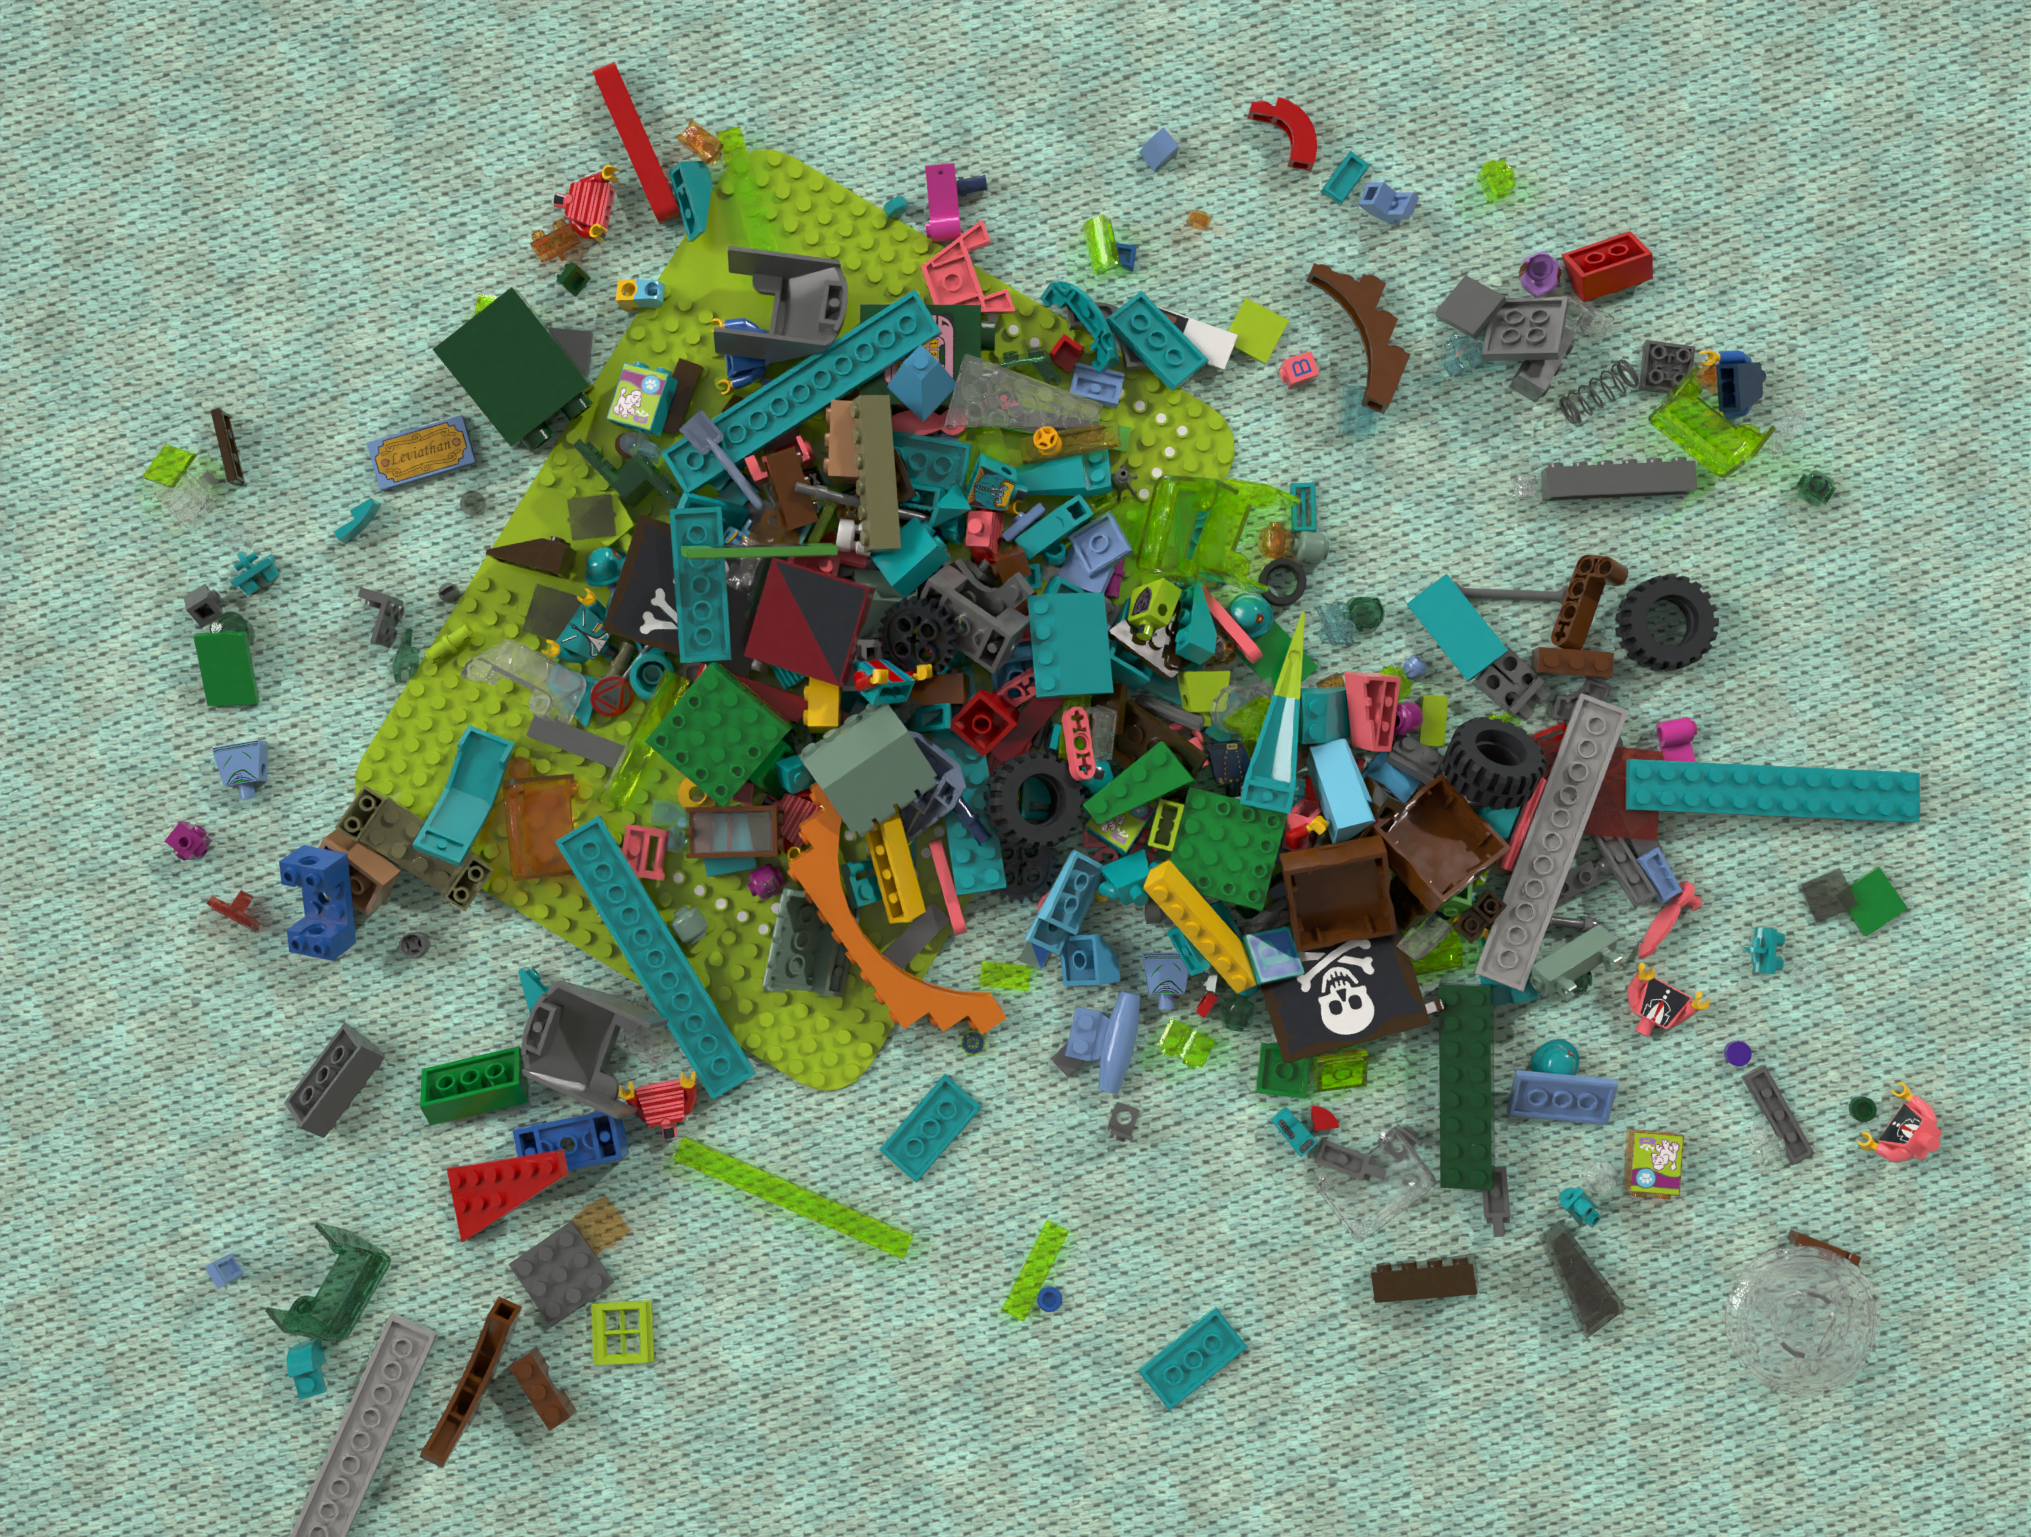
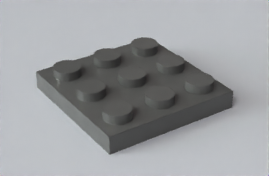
[1482,296,1569,361]
[509,1220,614,1327]

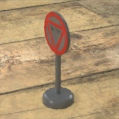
[590,645,652,717]

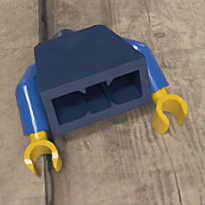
[1698,350,1766,427]

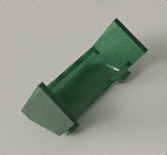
[265,1222,391,1343]

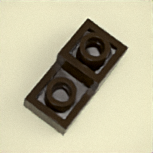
[1451,888,1507,943]

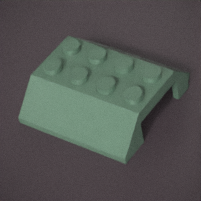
[762,887,862,997]

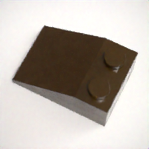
[486,536,577,580]

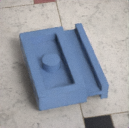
[1068,362,1125,409]

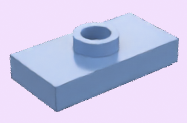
[1001,503,1045,545]
[1636,847,1682,903]
[205,1254,243,1289]

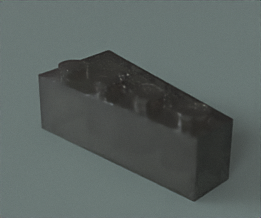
[1538,1221,1627,1338]

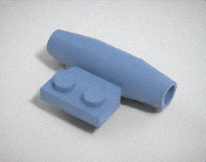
[1065,991,1140,1094]

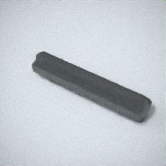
[1135,694,1204,731]

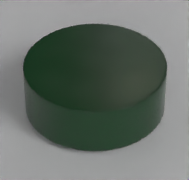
[1849,1096,1877,1122]

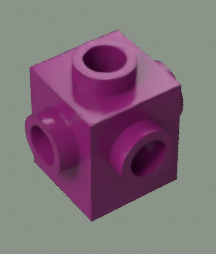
[164,822,213,861]

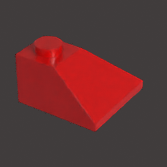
[950,690,1020,757]

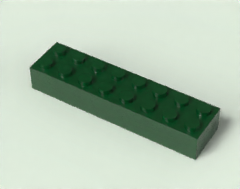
[1439,983,1495,1190]

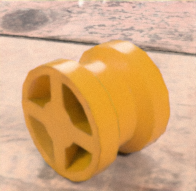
[1033,426,1062,457]

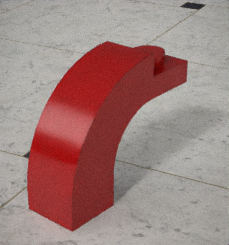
[1247,97,1317,172]

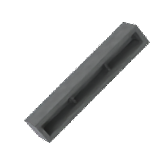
[1541,457,1697,501]

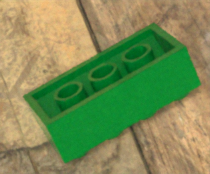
[420,1046,529,1126]

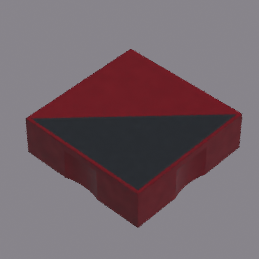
[744,557,876,687]

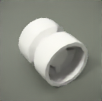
[836,518,871,556]

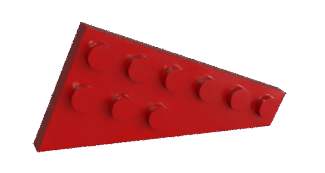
[447,1149,569,1243]

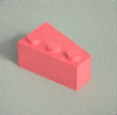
[1344,672,1401,752]

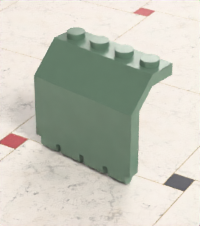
[798,703,937,837]

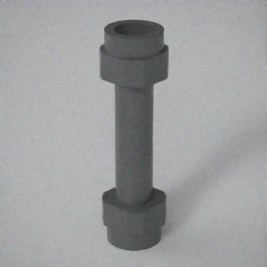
[1547,916,1597,933]

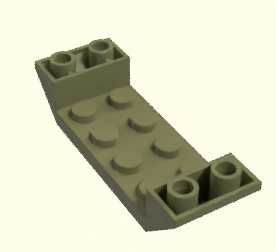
[335,785,495,911]

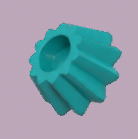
[941,513,967,545]

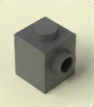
[184,584,223,628]

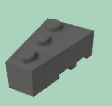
[1508,327,1576,402]

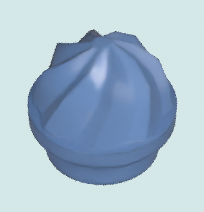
[1402,655,1428,680]

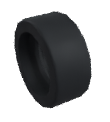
[1258,558,1307,607]

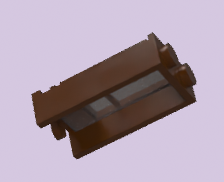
[685,805,785,858]

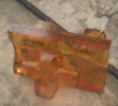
[676,120,724,165]
[530,219,581,262]

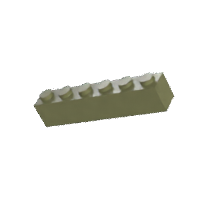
[850,395,901,553]

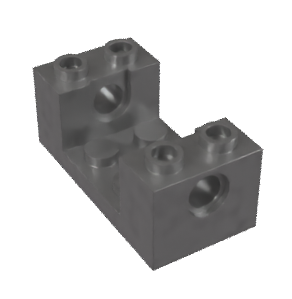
[920,564,1030,674]

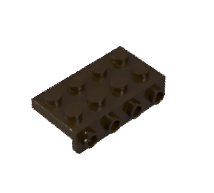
[1096,699,1209,803]

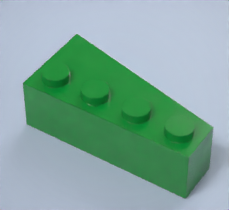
[1083,741,1197,826]

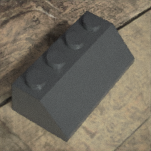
[284,1022,385,1138]

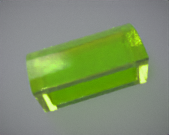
[1082,214,1121,275]

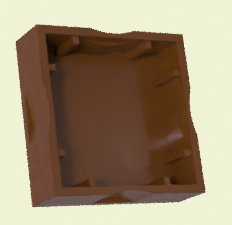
[1365,774,1511,915]
[1280,835,1397,952]

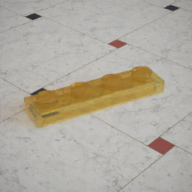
[1020,420,1121,465]

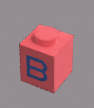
[1278,351,1319,389]

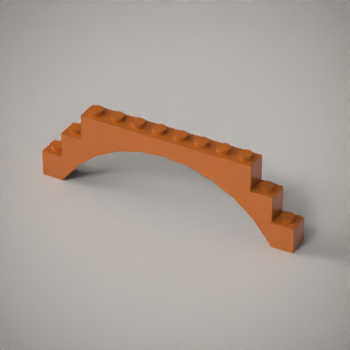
[787,782,1007,1035]

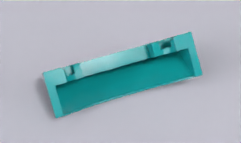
[1040,281,1120,373]

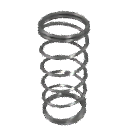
[1559,359,1639,425]

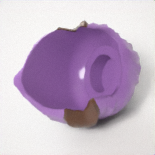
[1519,252,1561,297]

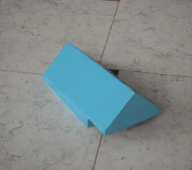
[1306,739,1375,844]
[1024,850,1104,955]

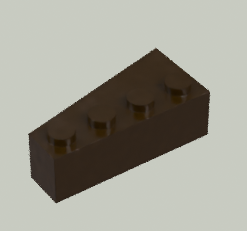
[1371,1253,1479,1303]

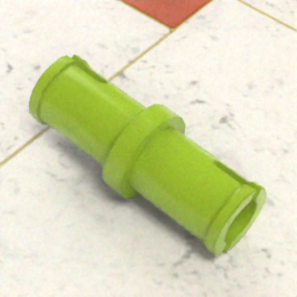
[424,623,475,664]

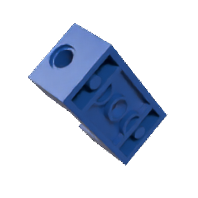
[279,845,356,961]
[513,1110,630,1171]

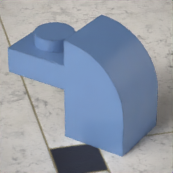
[1358,182,1419,225]

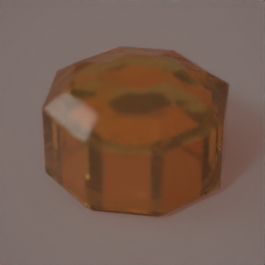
[1186,210,1212,230]
[507,756,534,781]

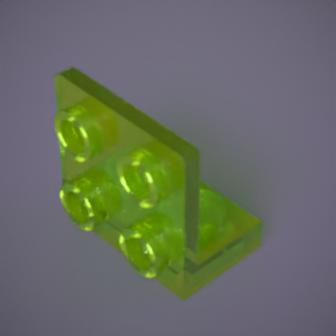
[1222,695,1271,761]

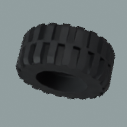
[1615,574,1719,672]
[1442,717,1546,810]
[983,752,1085,849]

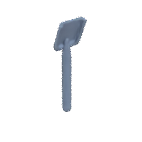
[679,410,765,510]

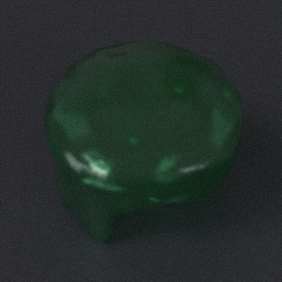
[1343,596,1385,634]
[209,611,255,647]

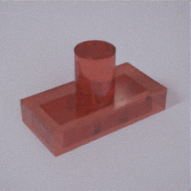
[207,890,261,933]

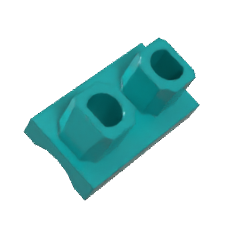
[230,551,280,595]
[1744,927,1785,974]
[1559,1186,1602,1228]

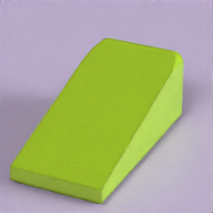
[1419,695,1448,747]

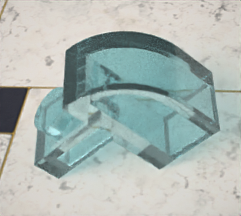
[650,799,689,853]

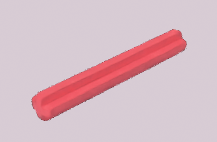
[1500,778,1546,871]

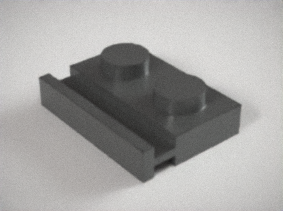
[1385,735,1443,785]

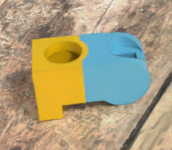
[615,279,665,312]

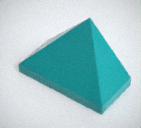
[928,484,972,527]
[914,703,953,733]

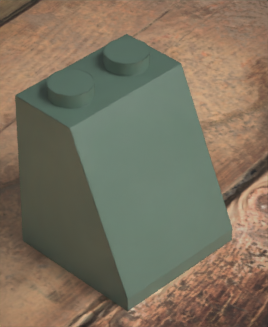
[851,568,920,638]

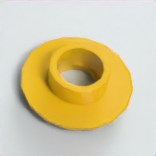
[678,778,715,809]

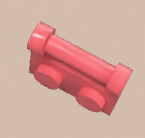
[622,824,672,881]

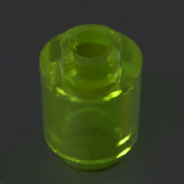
[1379,664,1413,701]

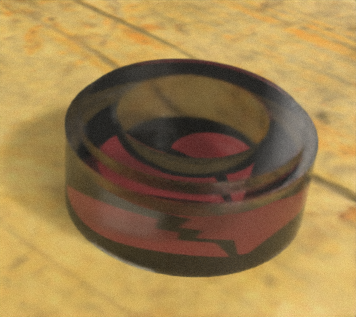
[460,491,486,516]

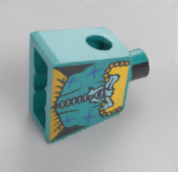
[965,453,1028,511]

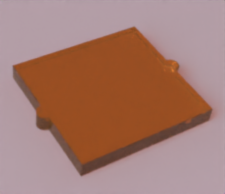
[572,1195,631,1255]

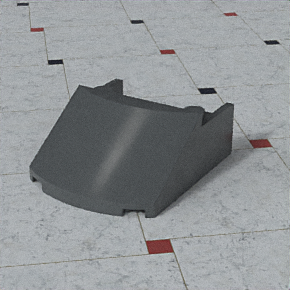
[714,246,848,365]
[521,980,668,1119]

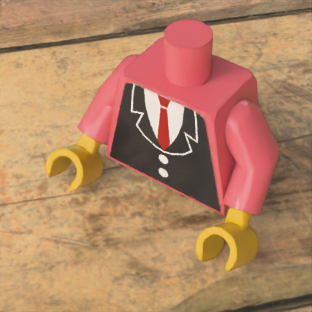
[1627,963,1710,1038]
[1857,1082,1942,1163]

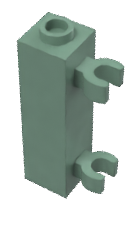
[1529,924,1622,1001]

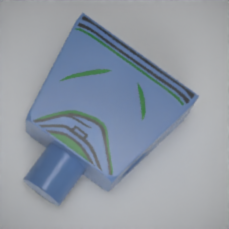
[212,740,268,800]
[1142,953,1189,1009]

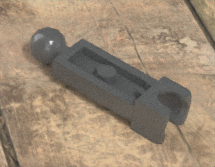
[1556,857,1612,905]

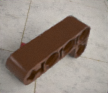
[1551,554,1629,650]

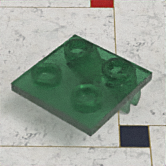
[998,347,1061,387]

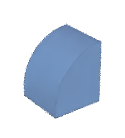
[1139,127,1179,172]

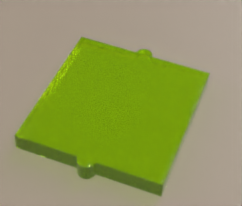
[142,444,196,489]

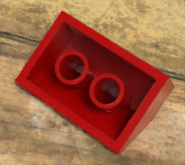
[1561,231,1653,303]

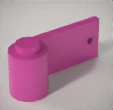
[925,163,961,242]
[1656,717,1697,762]

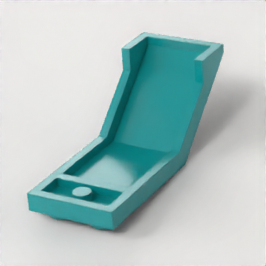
[413,725,515,867]

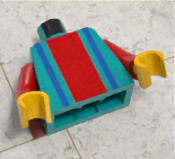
[852,657,932,706]

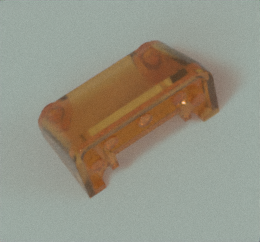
[503,774,579,881]

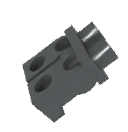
[1471,647,1550,721]

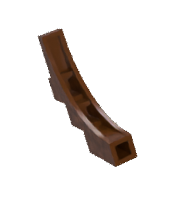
[1306,263,1410,414]
[420,1296,522,1468]

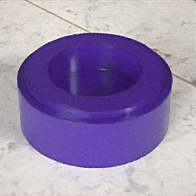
[1724,1041,1752,1066]

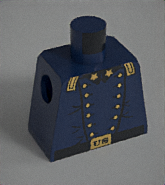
[1206,739,1256,797]

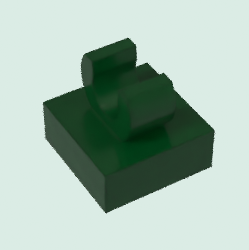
[556,261,591,297]

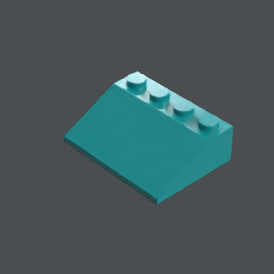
[1027,592,1114,700]

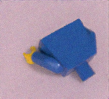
[711,318,771,396]

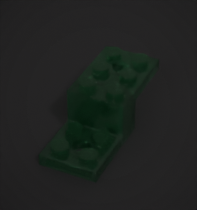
[573,439,683,509]

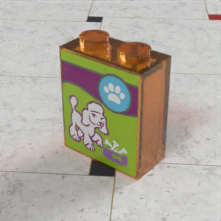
[1623,1128,1684,1200]

